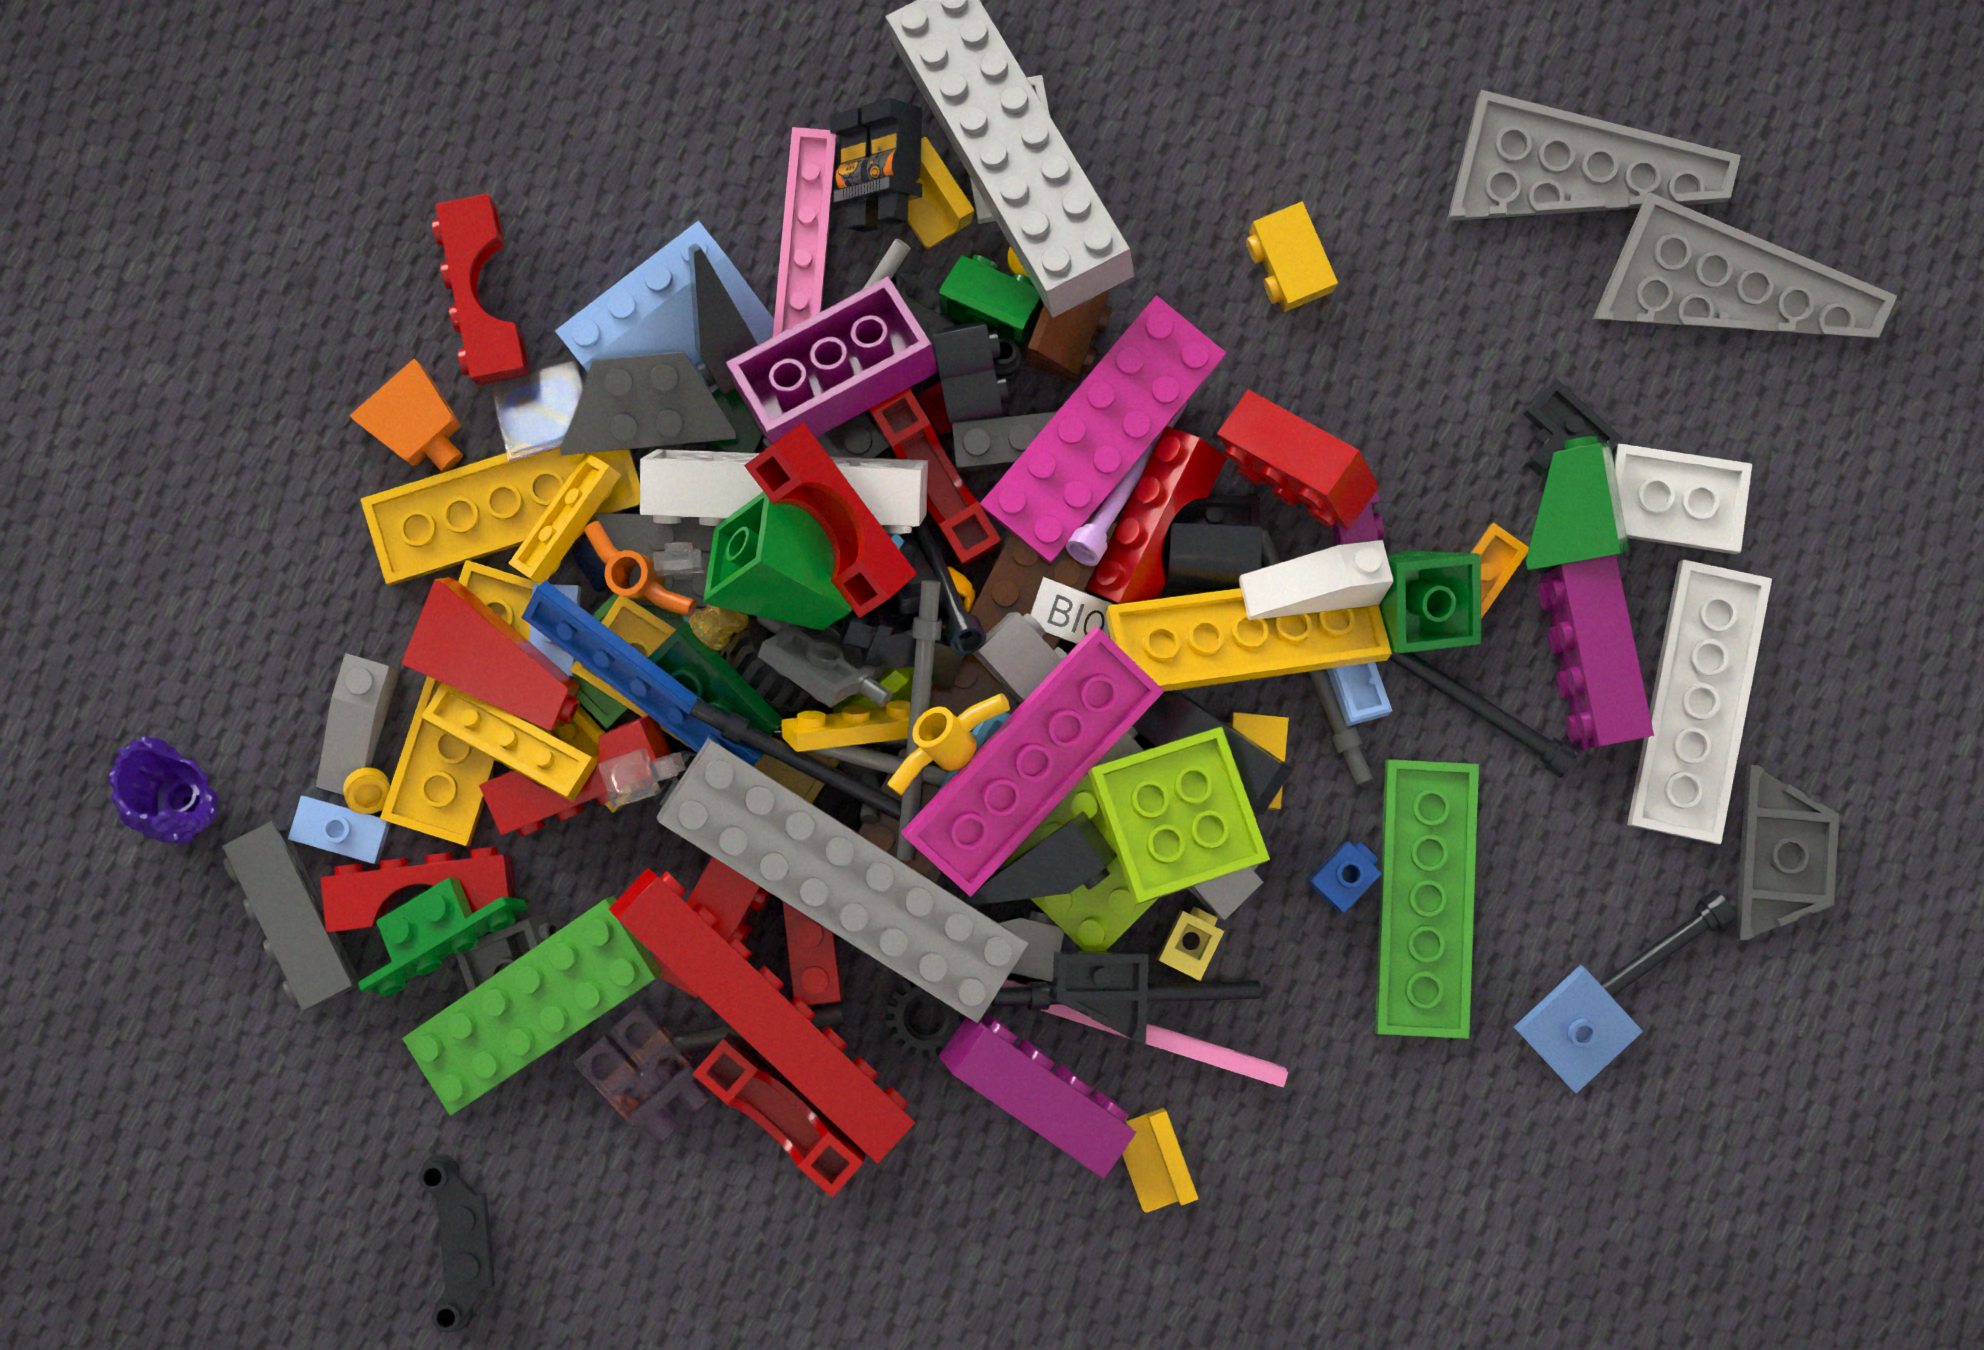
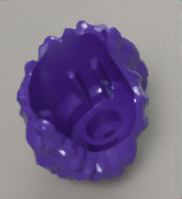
[108,737,218,844]

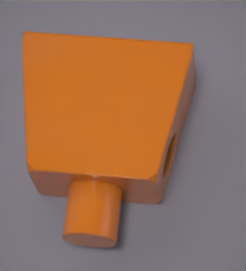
[350,359,463,473]

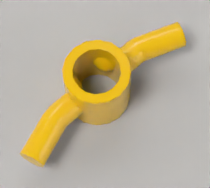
[886,693,1010,796]

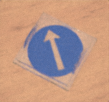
[490,360,583,462]

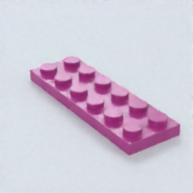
[980,295,1227,564]
[901,625,1164,897]

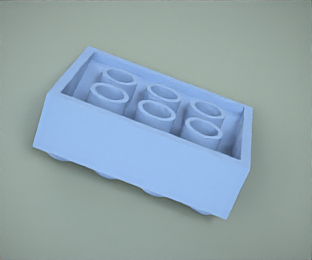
[555,220,774,393]

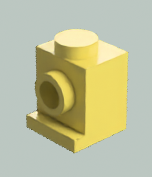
[1156,906,1224,981]

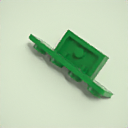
[358,877,528,997]

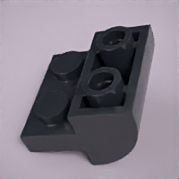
[1166,494,1262,591]

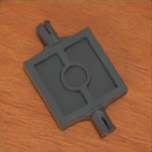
[757,616,893,708]

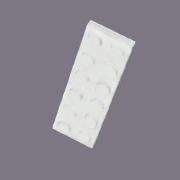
[1627,560,1772,844]

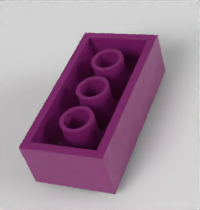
[726,277,938,446]
[1538,554,1654,751]
[938,1013,1137,1179]

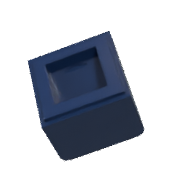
[573,537,608,592]

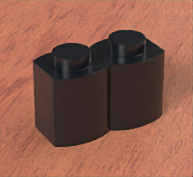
[931,320,1009,424]

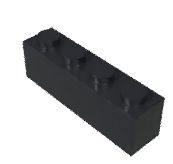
[1132,690,1294,815]

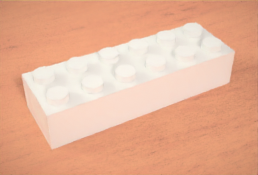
[640,449,928,534]

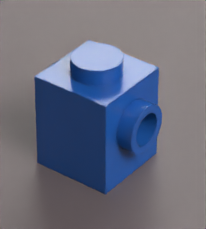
[1306,841,1382,913]

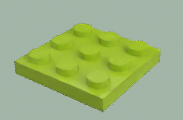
[1088,727,1270,905]
[1001,773,1158,951]

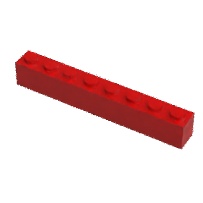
[608,868,916,1164]

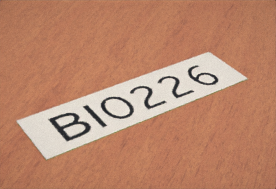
[1030,577,1114,644]

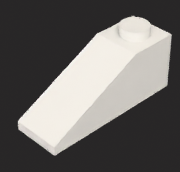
[1239,540,1394,620]

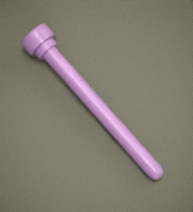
[1066,403,1187,566]

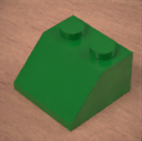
[939,255,1043,348]
[1379,551,1481,653]

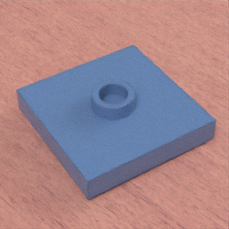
[1514,965,1643,1094]

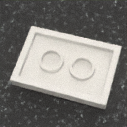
[1613,444,1752,554]

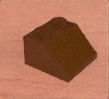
[1026,290,1113,383]

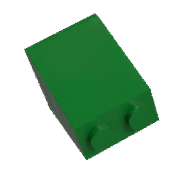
[1526,436,1629,570]
[703,491,852,630]

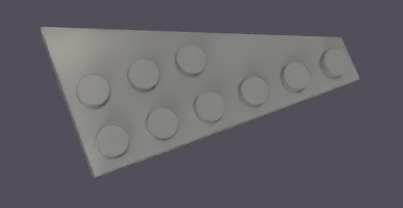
[1447,90,1741,221]
[1593,193,1897,338]

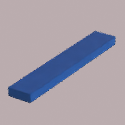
[521,580,764,767]

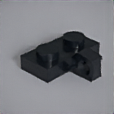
[1523,378,1623,476]

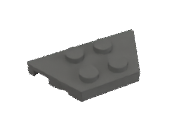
[560,351,736,455]
[597,513,715,609]
[1735,765,1839,940]

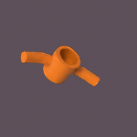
[584,521,696,617]

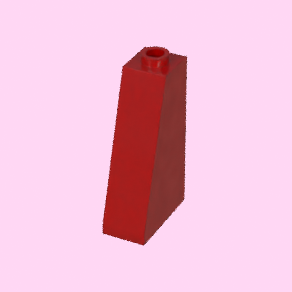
[401,577,580,731]

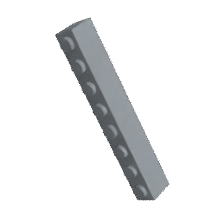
[972,612,1263,920]

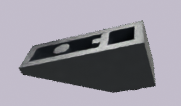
[688,243,758,394]
[965,811,1117,906]

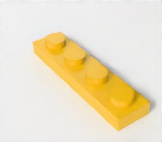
[421,683,597,802]

